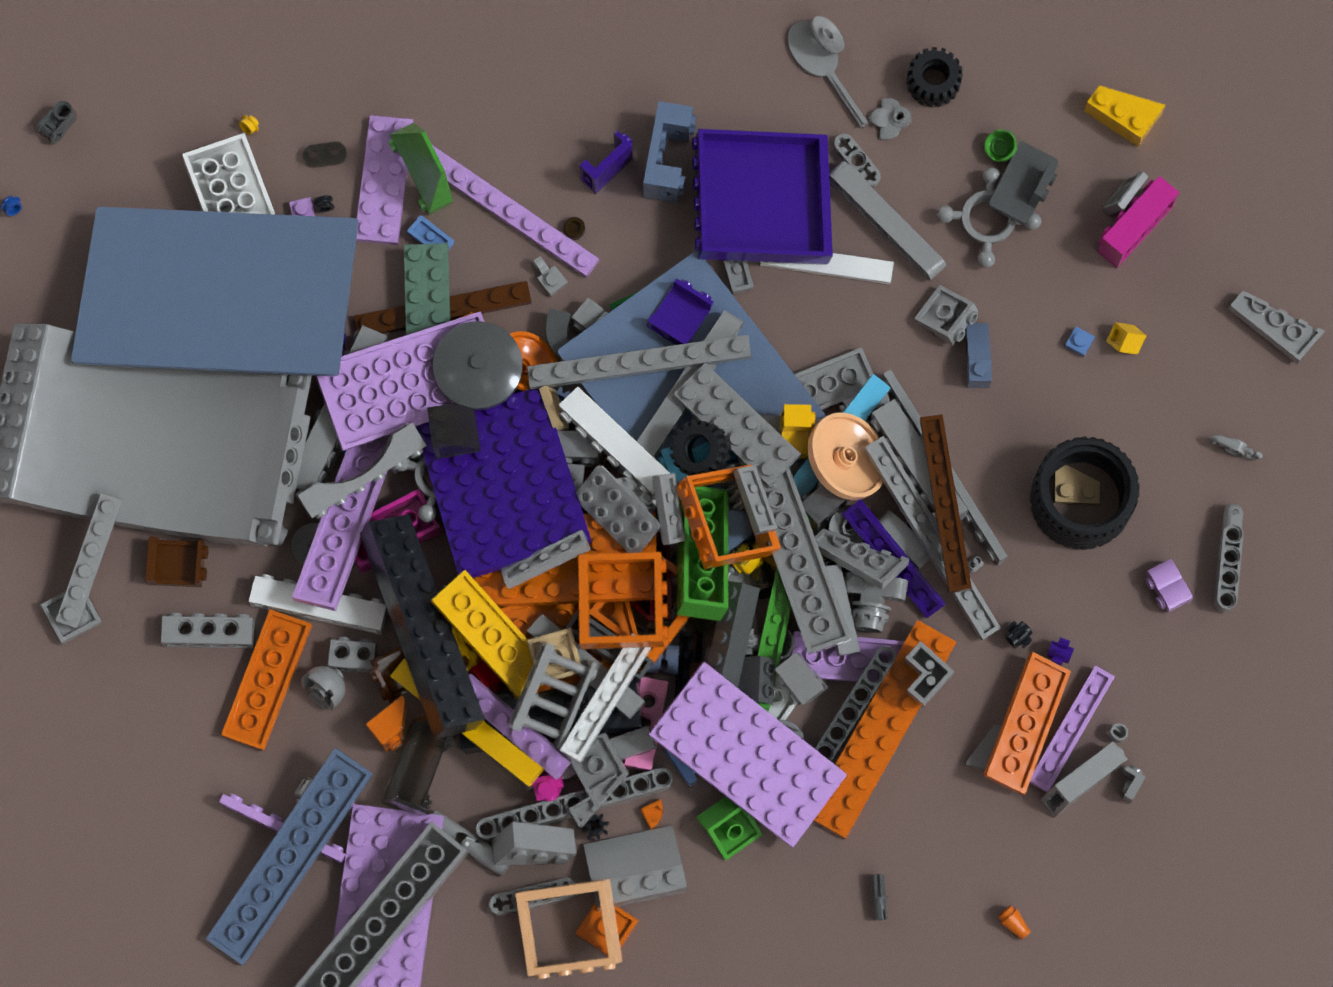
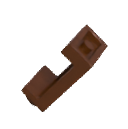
[145,536,209,587]
[369,646,409,704]

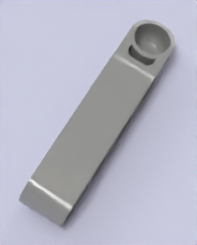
[1214,503,1243,614]

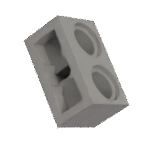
[328,637,378,674]

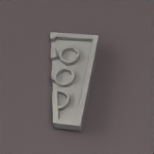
[1228,291,1325,364]
[815,529,909,590]

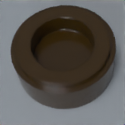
[563,217,585,240]

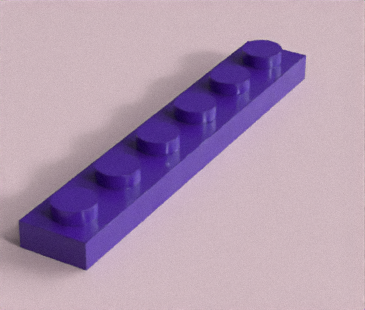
[842,500,946,618]

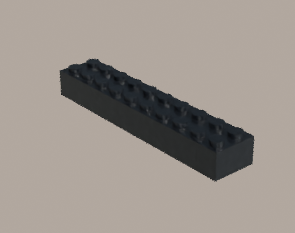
[360,514,485,739]

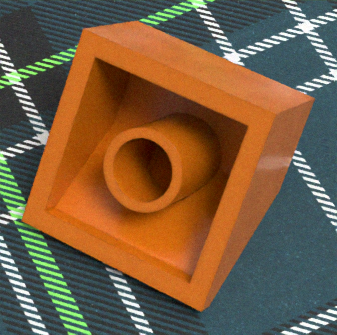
[366,696,408,753]

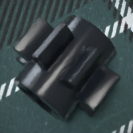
[1005,621,1033,649]
[581,813,609,841]

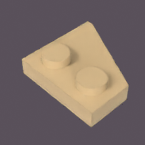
[1054,465,1100,505]

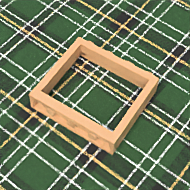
[515,879,622,979]

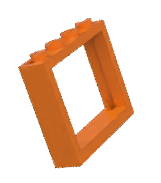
[676,464,781,569]
[578,552,668,649]
[590,556,690,665]

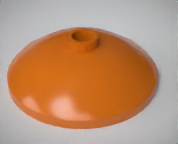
[510,331,557,391]

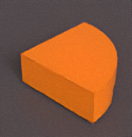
[640,799,663,830]

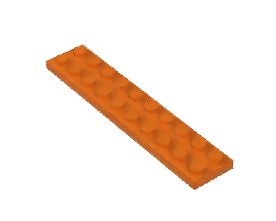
[813,620,957,839]

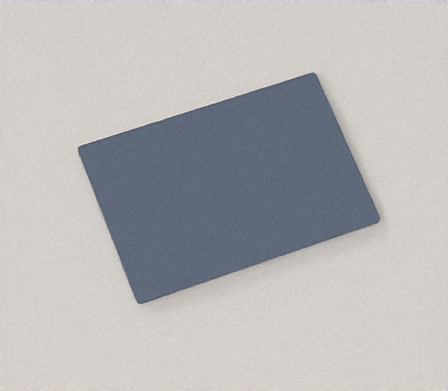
[71,207,359,376]
[558,251,826,539]

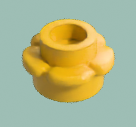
[239,115,259,135]

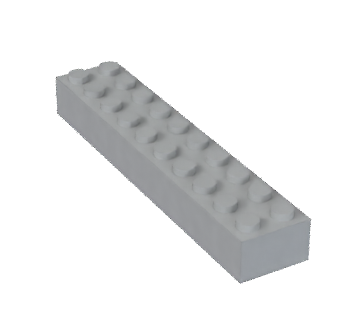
[295,821,469,987]

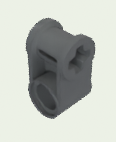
[36,101,77,144]

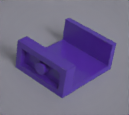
[646,278,714,345]

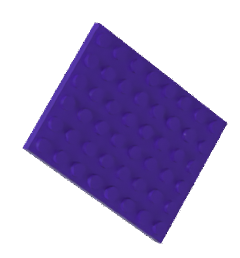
[415,389,592,578]

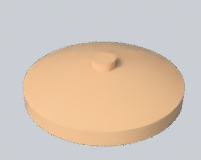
[808,413,883,500]

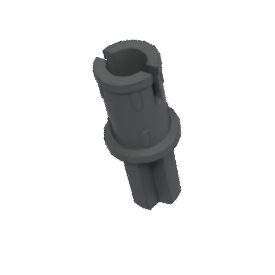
[870,874,888,920]

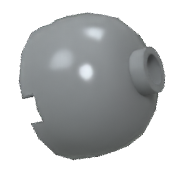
[300,666,346,711]

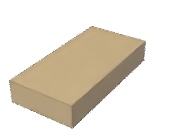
[539,385,569,431]

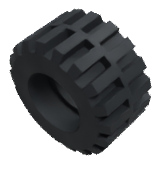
[907,47,963,107]
[670,420,732,476]

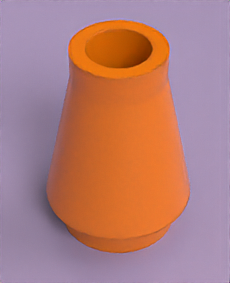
[998,905,1031,940]

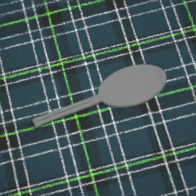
[788,21,868,127]

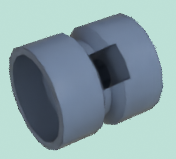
[646,645,679,675]

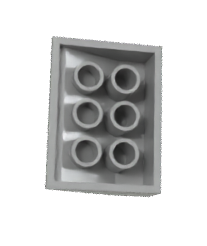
[583,825,687,911]

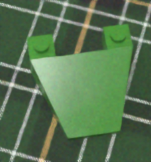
[388,123,453,215]

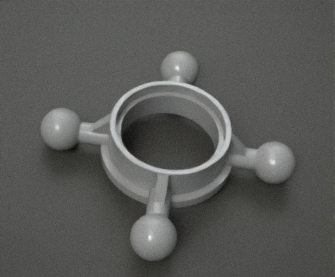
[936,168,1041,268]
[396,456,437,522]

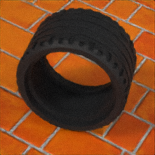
[1030,436,1140,550]

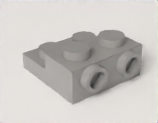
[914,285,978,345]

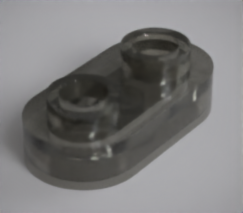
[303,142,347,168]

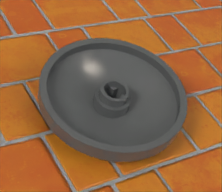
[433,321,522,410]

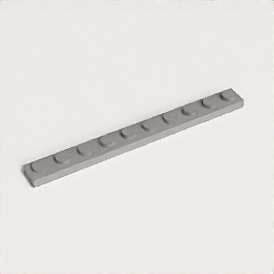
[527,335,752,390]
[882,370,1007,565]
[863,436,1001,641]

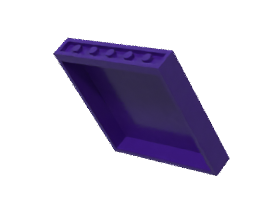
[692,129,833,264]

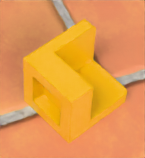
[1106,322,1147,354]

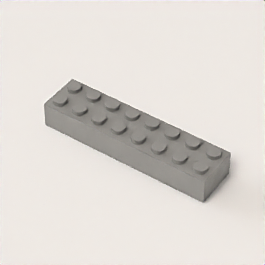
[295,325,388,497]

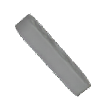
[834,134,881,188]

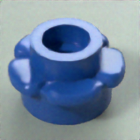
[1,196,22,216]

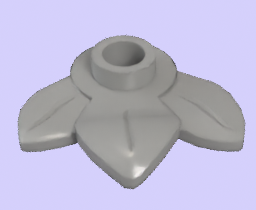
[868,98,912,140]

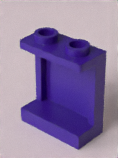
[579,131,633,194]

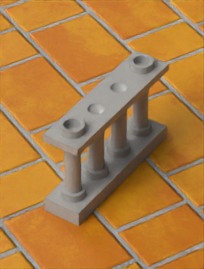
[507,641,598,748]

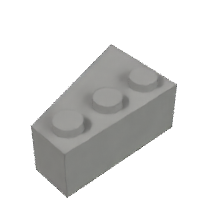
[492,822,576,866]

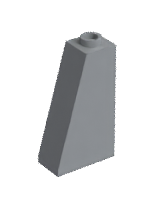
[1040,741,1127,818]

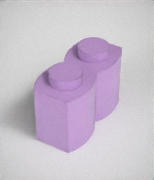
[1145,559,1193,613]

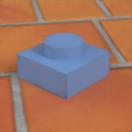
[1065,327,1095,357]

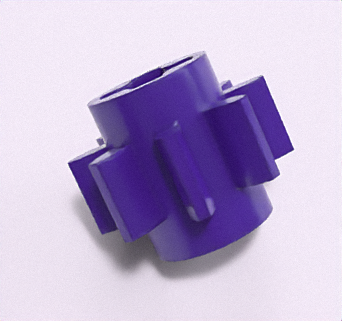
[1047,637,1074,666]

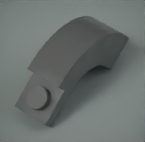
[546,308,571,362]

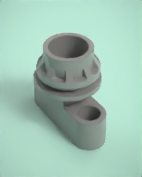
[844,572,908,633]

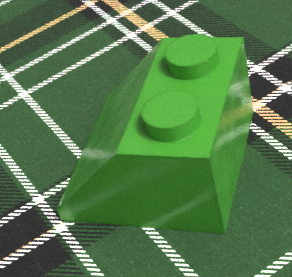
[696,796,763,860]

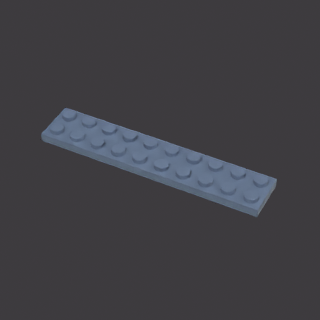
[206,748,374,965]

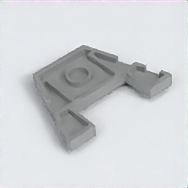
[557,733,629,827]

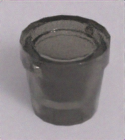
[749,564,774,599]

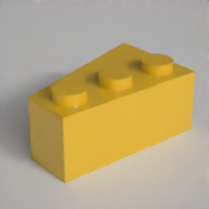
[1084,85,1165,147]

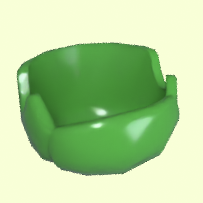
[984,129,1017,162]

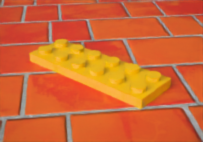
[431,570,542,699]

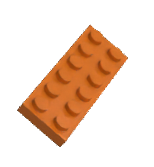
[221,609,313,751]
[983,652,1071,795]

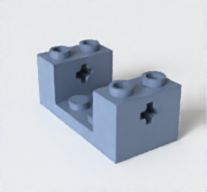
[643,101,696,203]

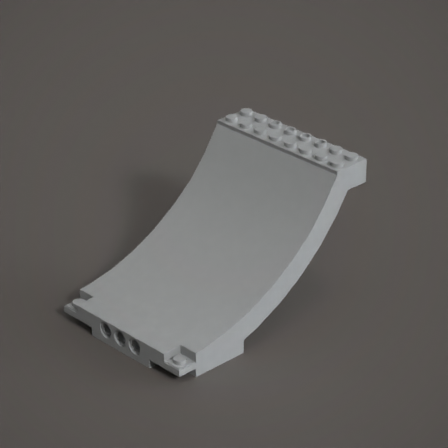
[0,323,312,547]

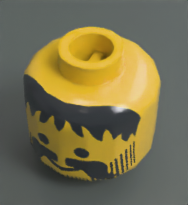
[731,541,763,575]

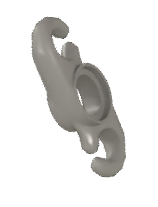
[1209,435,1263,460]

